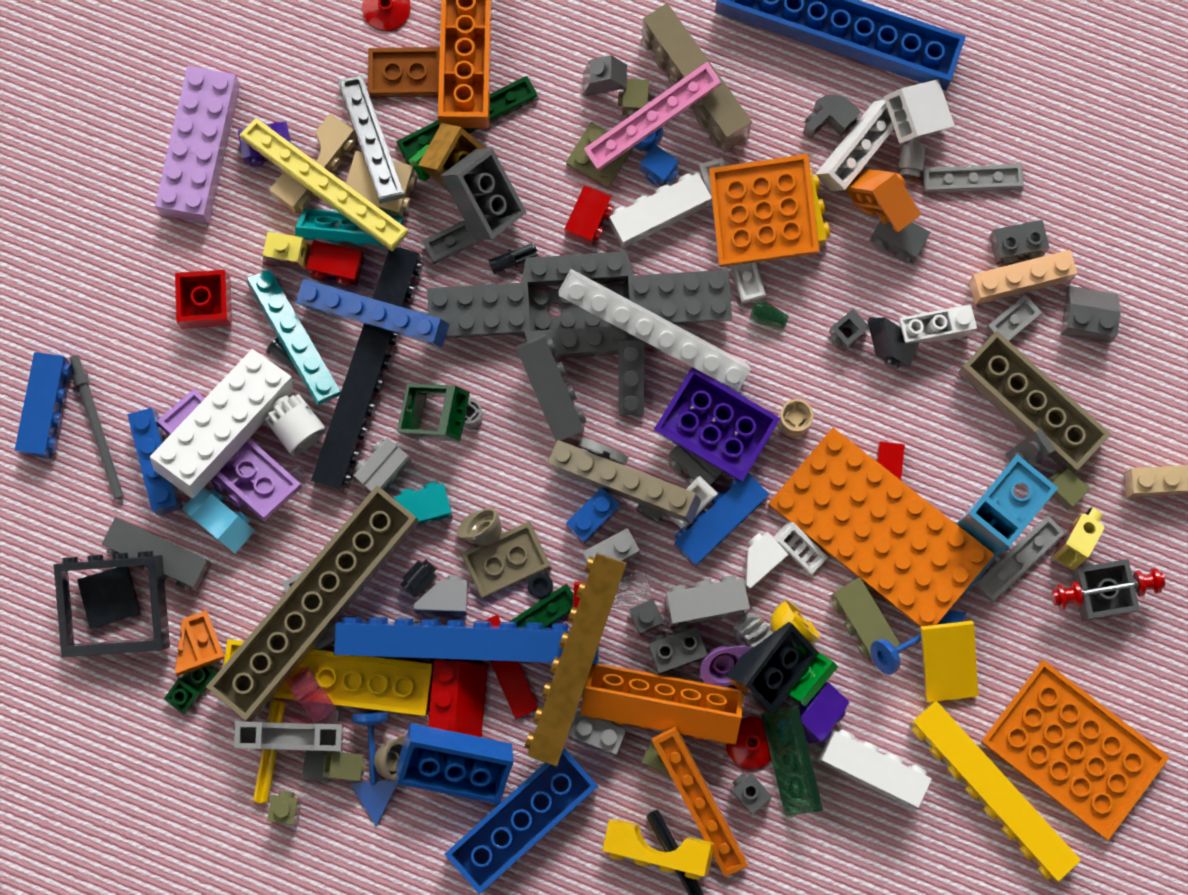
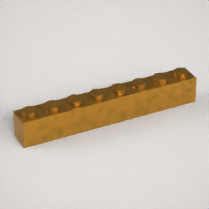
[524,553,626,766]

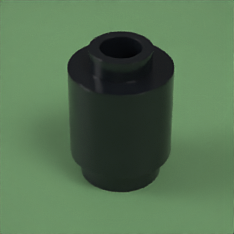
[400,559,438,598]

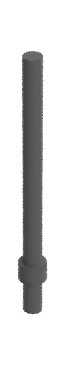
[69,355,124,500]

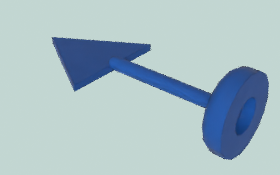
[870,611,966,675]
[349,712,398,826]

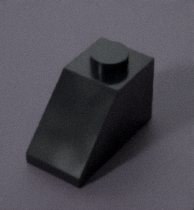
[868,317,920,369]

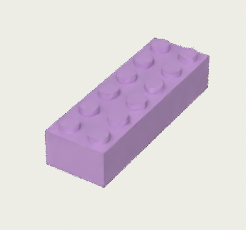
[155,66,240,224]

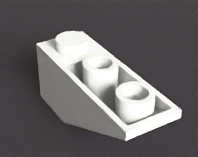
[899,304,977,343]

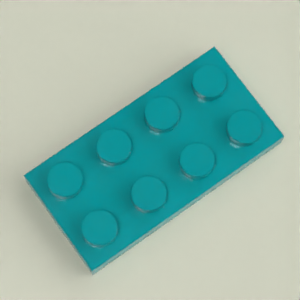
[295,208,403,248]

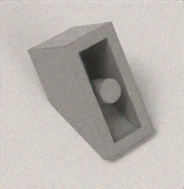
[414,575,469,614]

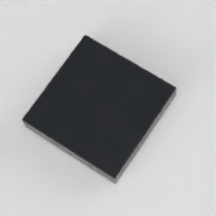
[77,566,141,629]

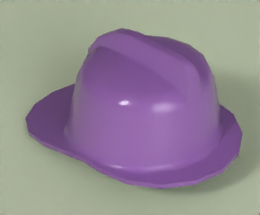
[700,646,752,687]

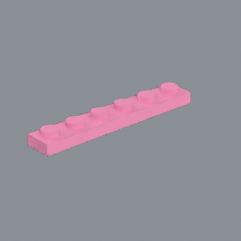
[584,62,722,170]

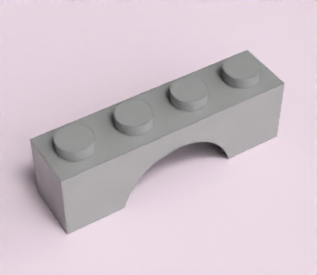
[234,721,344,751]

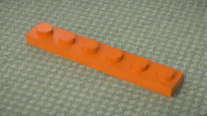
[652,727,748,877]

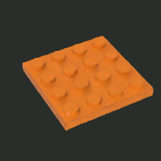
[709,154,820,267]

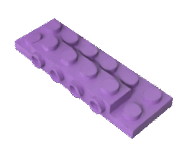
[157,389,301,522]

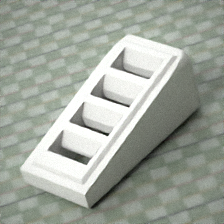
[773,522,829,576]

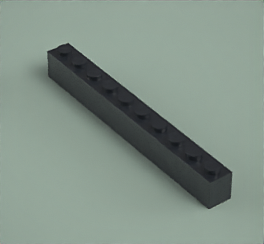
[311,246,424,494]

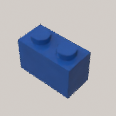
[566,487,620,545]

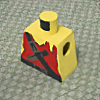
[262,232,311,272]
[1052,508,1105,570]

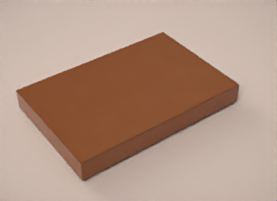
[368,47,440,98]

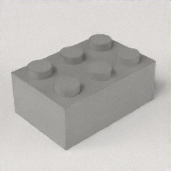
[665,575,750,628]

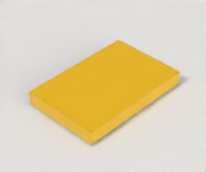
[921,621,979,702]

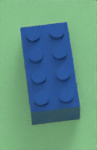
[397,723,514,804]

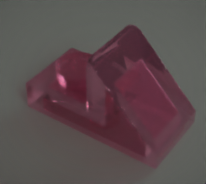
[286,666,337,724]

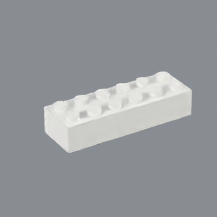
[150,349,293,499]

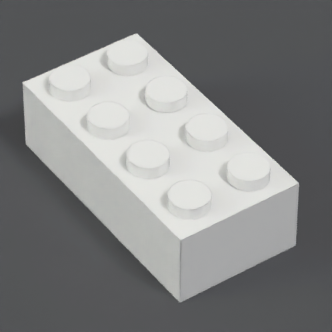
[817,730,932,808]

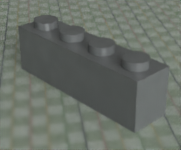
[516,334,587,442]
[102,517,212,592]

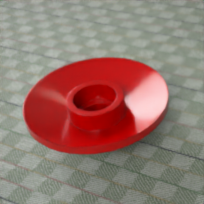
[362,0,411,31]
[726,717,778,769]

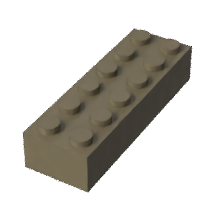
[641,3,752,153]
[958,331,1111,473]

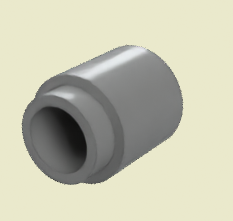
[898,141,926,179]

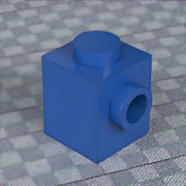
[639,144,679,186]

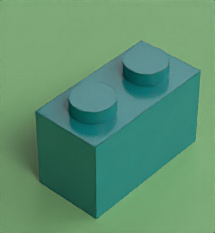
[394,482,453,526]

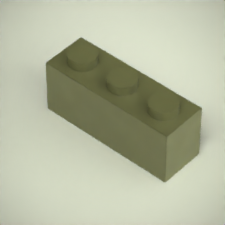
[830,577,900,662]

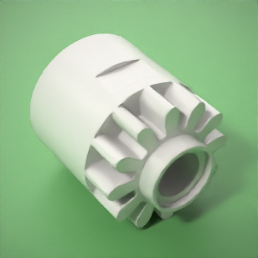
[265,394,327,456]

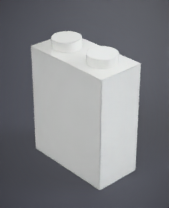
[883,79,955,144]

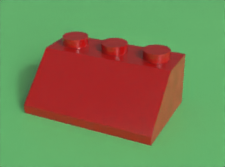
[428,660,488,737]

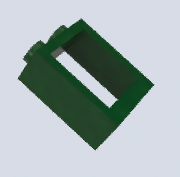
[397,383,470,442]

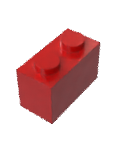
[564,185,614,248]
[306,240,364,287]

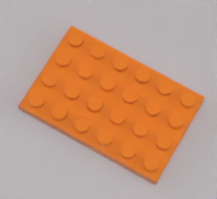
[980,659,1170,840]

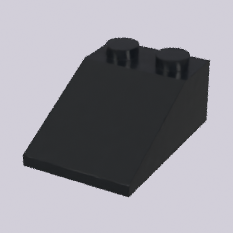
[726,622,819,715]

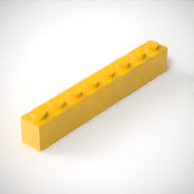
[910,701,1081,882]

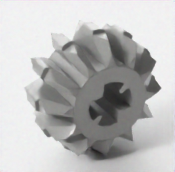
[733,612,773,648]

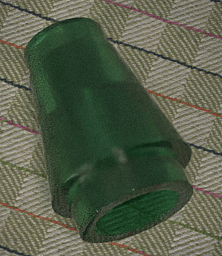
[749,300,789,329]

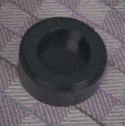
[528,573,553,599]

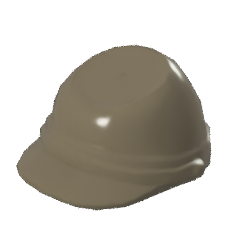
[457,508,502,546]
[374,736,406,781]

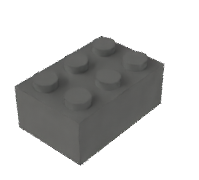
[440,148,527,240]

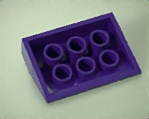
[653,367,780,482]

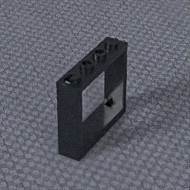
[53,551,170,657]

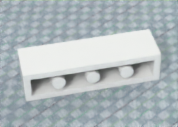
[815,100,894,191]
[609,173,712,249]

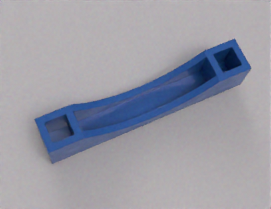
[295,279,450,348]

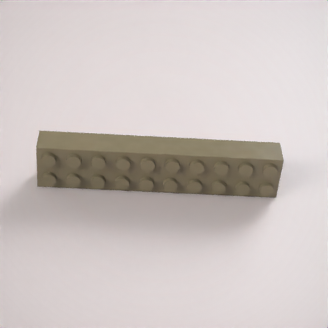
[206,486,419,722]

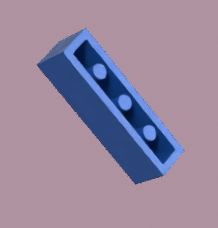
[14,352,72,459]
[127,407,183,516]
[674,473,769,567]

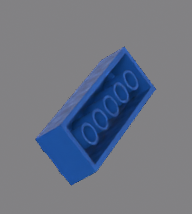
[444,748,598,894]

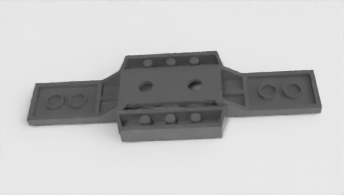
[427,252,732,359]

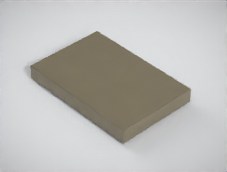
[460,521,551,600]

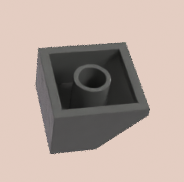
[1061,286,1121,343]

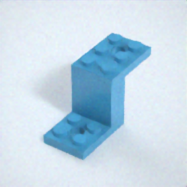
[956,454,1058,596]

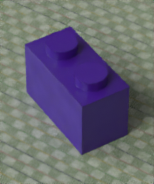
[788,682,850,744]

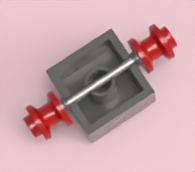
[1051,559,1165,622]

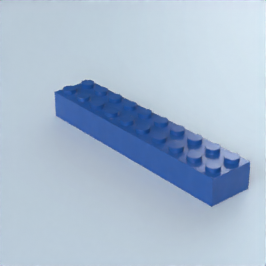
[714,0,966,91]
[334,616,599,664]

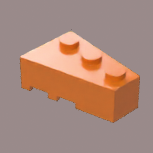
[845,169,922,232]

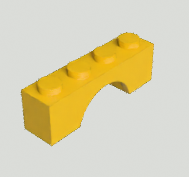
[602,818,715,880]

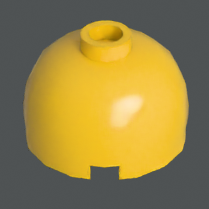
[770,599,820,645]

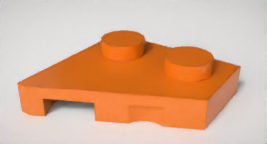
[175,610,224,676]

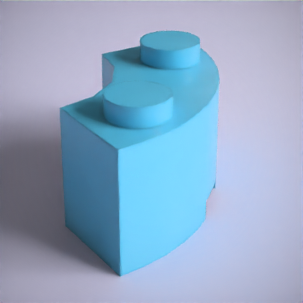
[182,488,255,554]

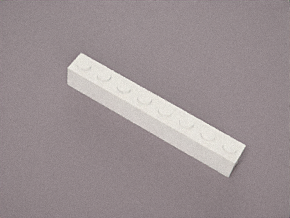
[559,269,751,391]

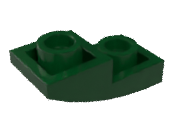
[164,664,219,715]

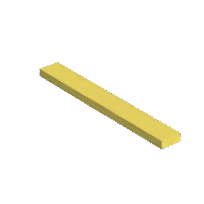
[240,118,409,251]

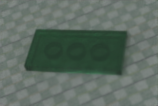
[761,706,823,816]

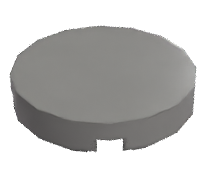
[579,437,629,465]

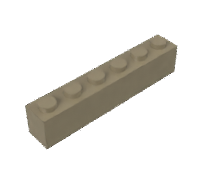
[547,440,701,524]

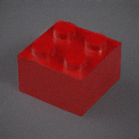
[175,270,232,329]

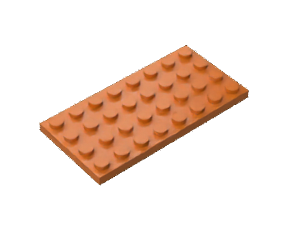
[768,427,995,628]

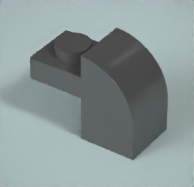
[803,95,861,139]

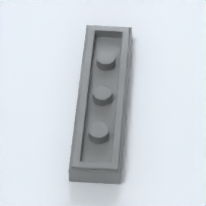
[922,164,1024,194]
[974,515,1066,603]

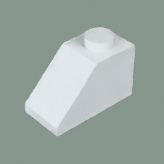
[745,531,788,591]

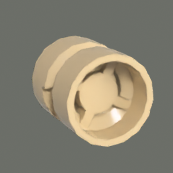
[778,399,814,438]

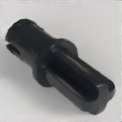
[488,243,538,275]

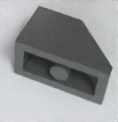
[583,55,627,96]

